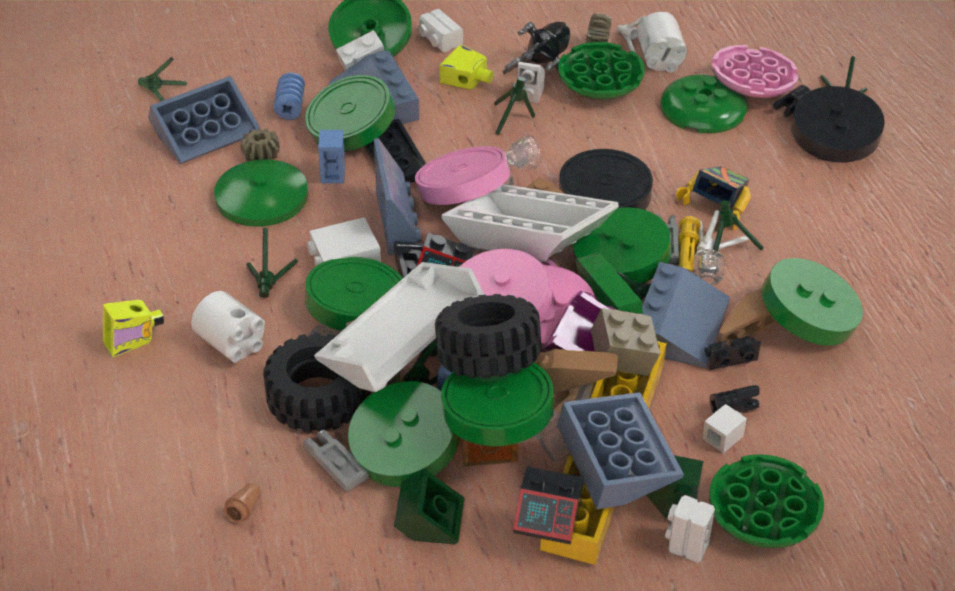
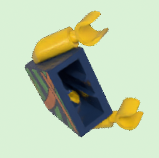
[676,166,751,230]

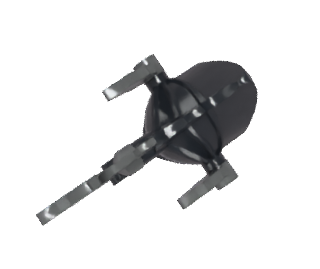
[502,21,570,75]

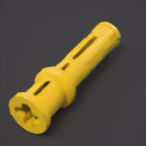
[678,216,701,272]

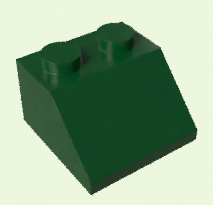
[646,455,704,518]
[394,469,465,545]

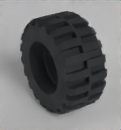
[435,294,542,379]
[263,333,367,433]

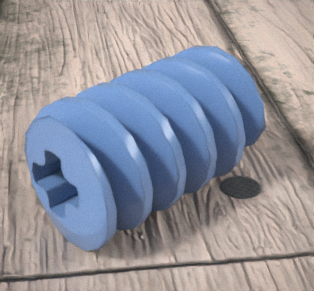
[274,73,305,120]

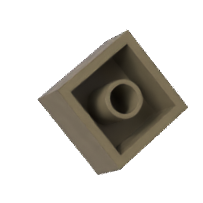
[591,308,660,376]

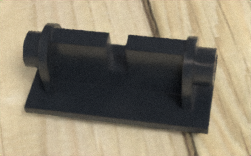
[704,336,761,370]

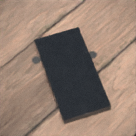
[364,119,426,183]

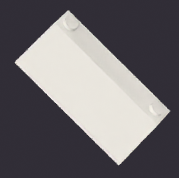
[314,262,484,392]

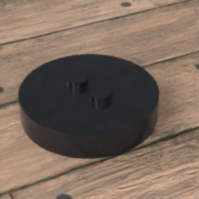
[791,86,885,163]
[559,149,653,210]

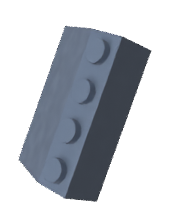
[329,50,419,124]
[148,76,261,164]
[374,138,421,255]
[642,262,730,368]
[557,392,684,509]

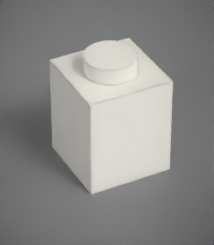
[702,404,747,453]

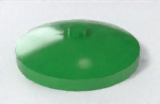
[328,0,412,57]
[214,159,308,227]

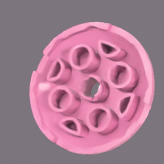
[712,45,799,98]

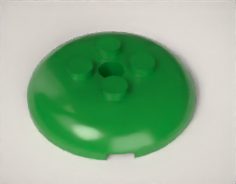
[558,42,645,99]
[660,74,748,134]
[709,454,824,548]

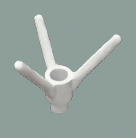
[617,16,645,53]
[694,210,750,262]

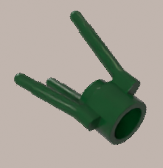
[403,338,438,386]

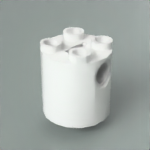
[637,12,687,73]
[191,291,265,363]

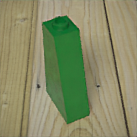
[576,252,643,314]

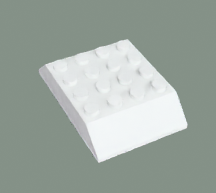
[442,184,618,262]

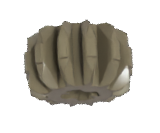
[586,13,612,43]
[241,128,280,161]

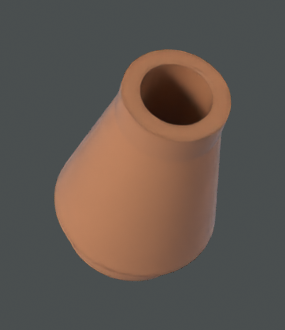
[224,483,261,523]

